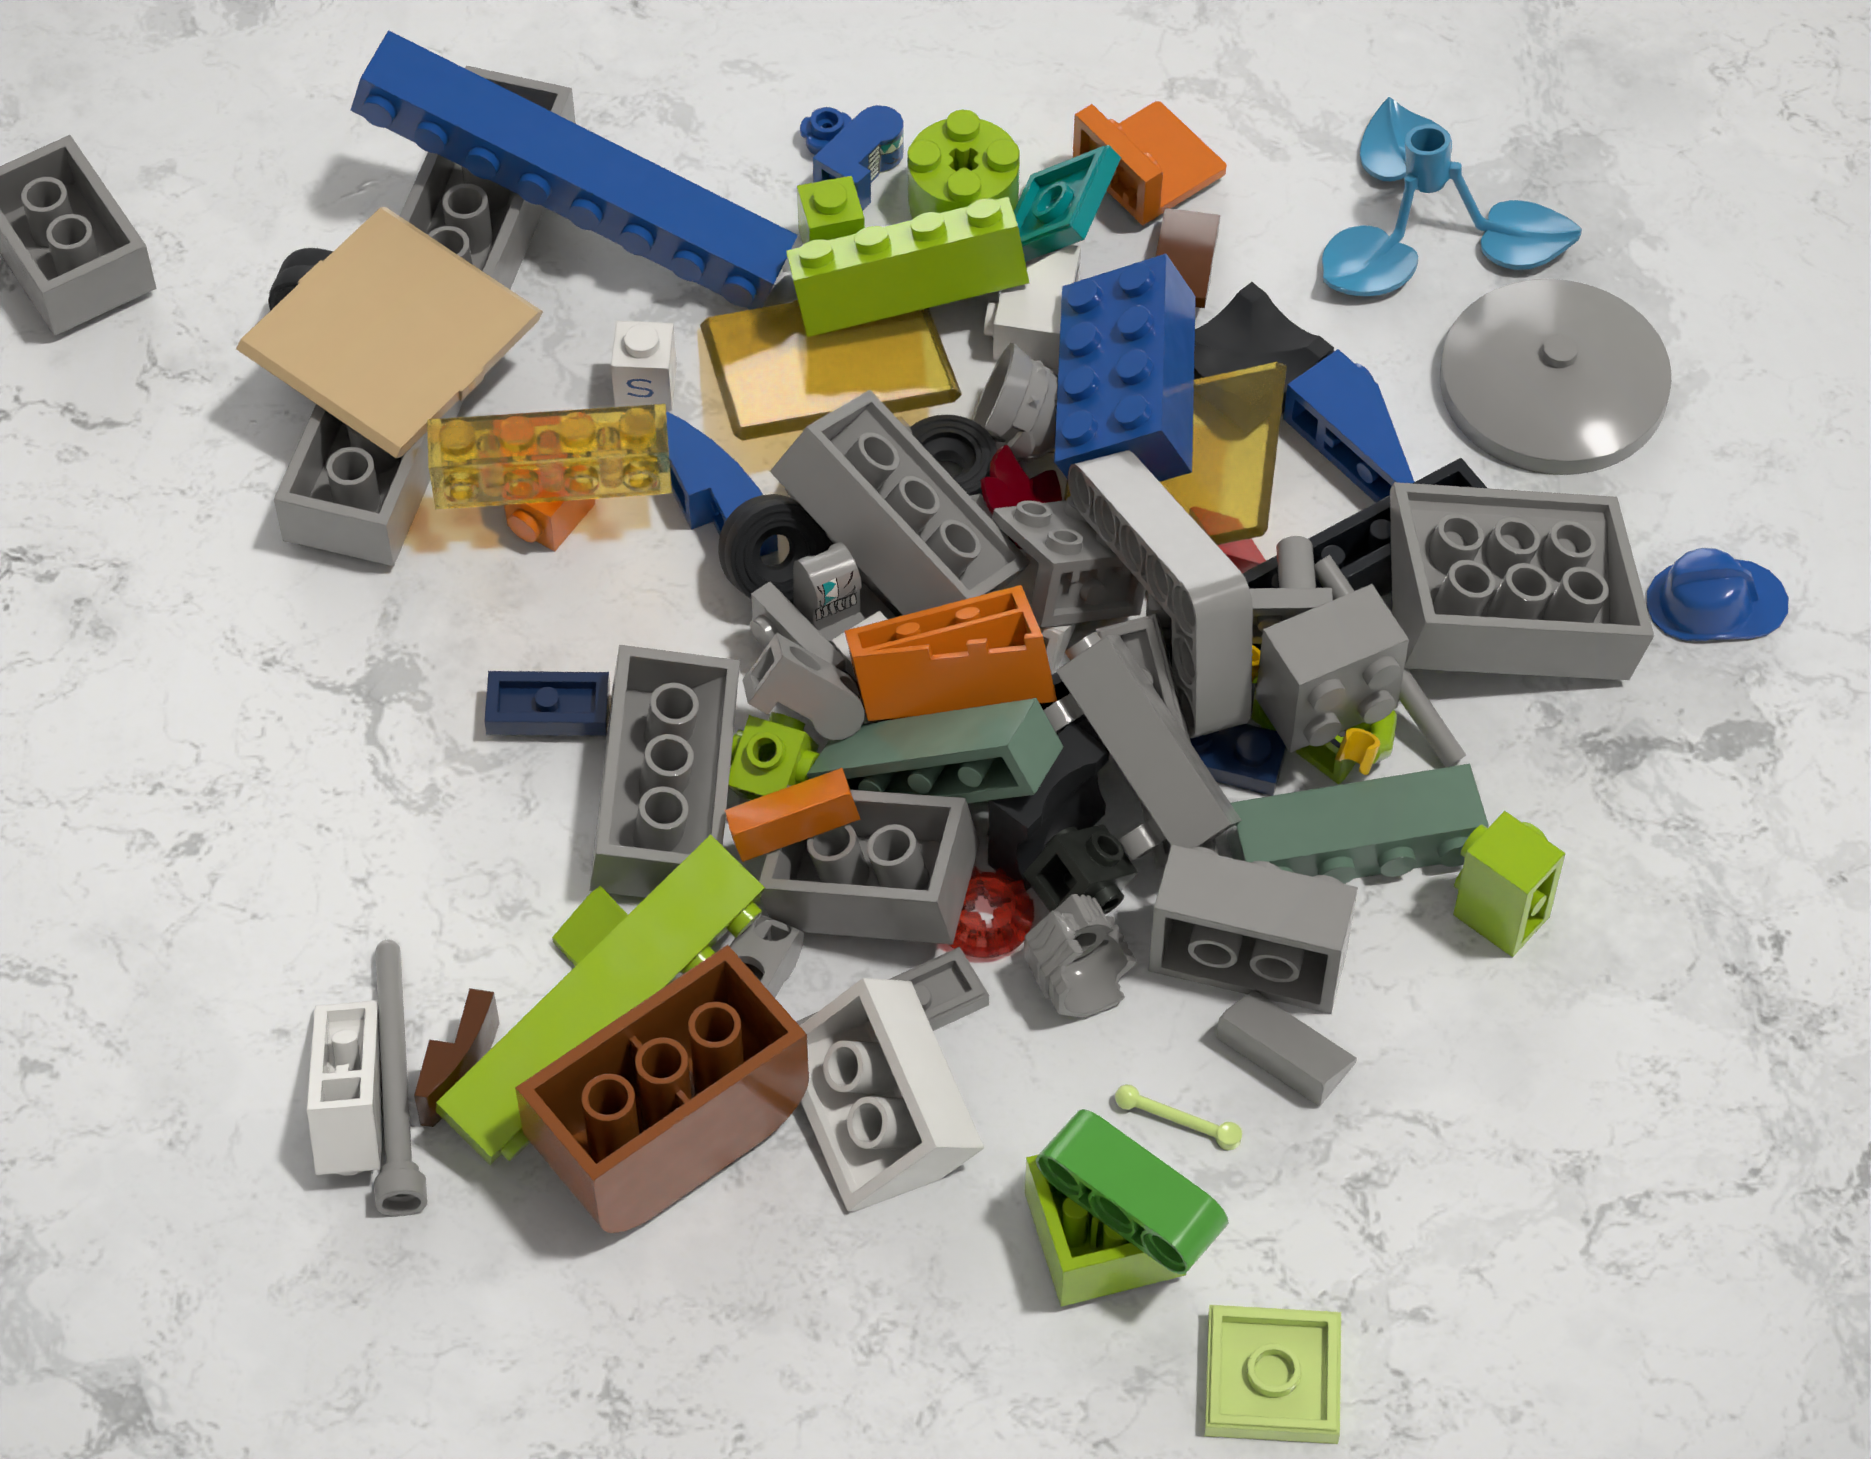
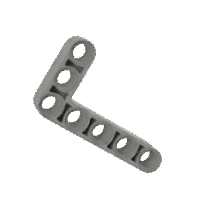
[1068,450,1253,738]

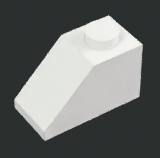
[984,245,1081,369]

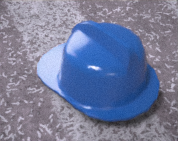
[1647,548,1789,641]

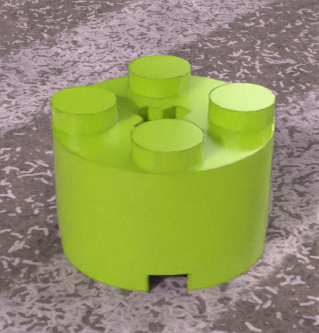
[907,109,1020,220]

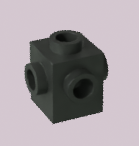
[1023,824,1138,915]

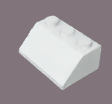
[800,978,984,1211]

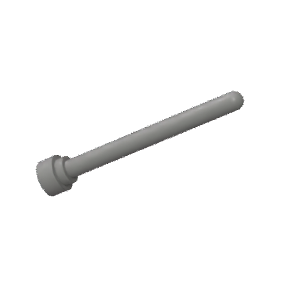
[374,940,427,1217]

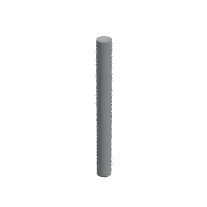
[1314,555,1466,767]

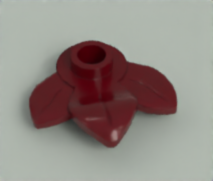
[980,445,1063,549]

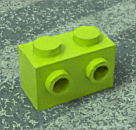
[1453,811,1566,958]

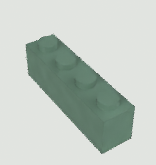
[807,698,1064,803]
[1226,763,1489,884]

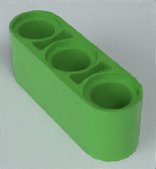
[1036,1109,1229,1274]

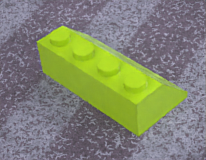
[786,197,1030,337]

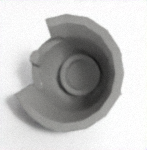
[972,343,1058,464]

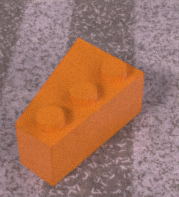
[844,585,1057,721]

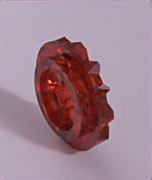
[948,865,1034,958]

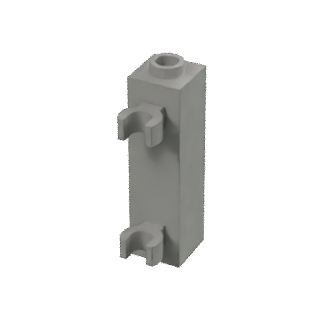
[1043,632,1242,861]

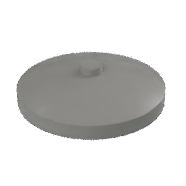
[1440,279,1672,475]

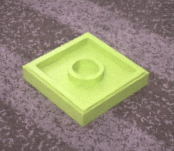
[1205,1305,1341,1444]

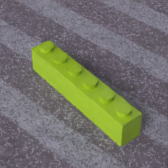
[436,834,765,1165]

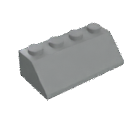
[770,390,1031,615]
[589,645,740,898]

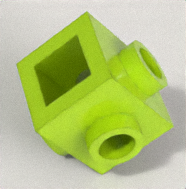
[728,712,820,800]

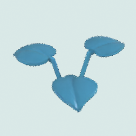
[1322,97,1582,296]

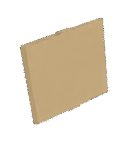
[236,207,543,458]

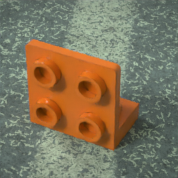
[1073,101,1227,226]

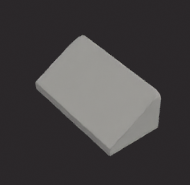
[1216,990,1357,1107]

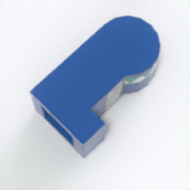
[813,105,904,211]

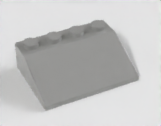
[1390,482,1654,680]

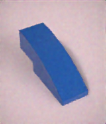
[645,405,778,557]

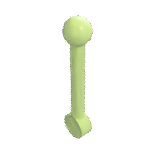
[1115,1084,1242,1150]

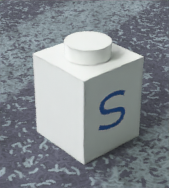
[611,321,677,411]

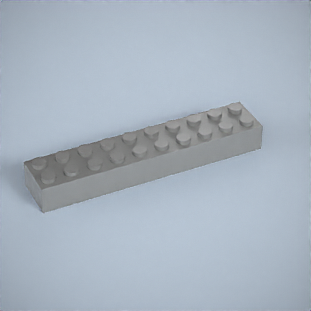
[274,65,576,566]

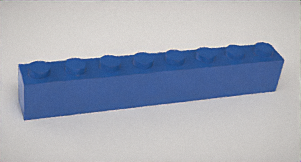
[350,30,798,314]

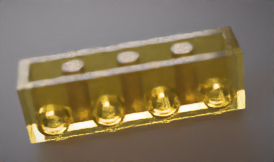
[427,404,672,509]

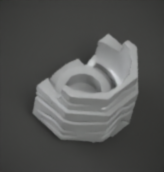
[1024,894,1137,1018]

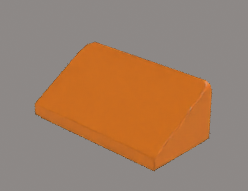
[725,768,861,862]

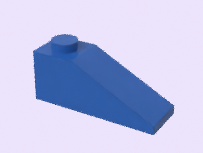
[1283,349,1415,503]

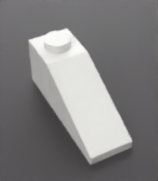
[307,1000,382,1176]

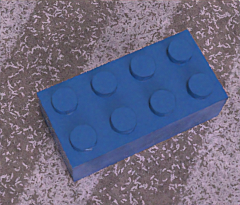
[1054,254,1196,482]

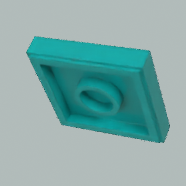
[1014,145,1121,262]

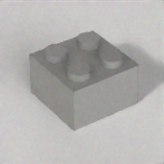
[1255,584,1409,753]

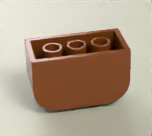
[515,945,809,1233]

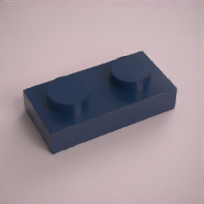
[484,671,610,736]
[1190,724,1287,796]

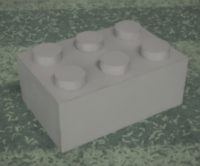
[0,135,157,336]
[759,785,980,944]
[1148,845,1358,1014]

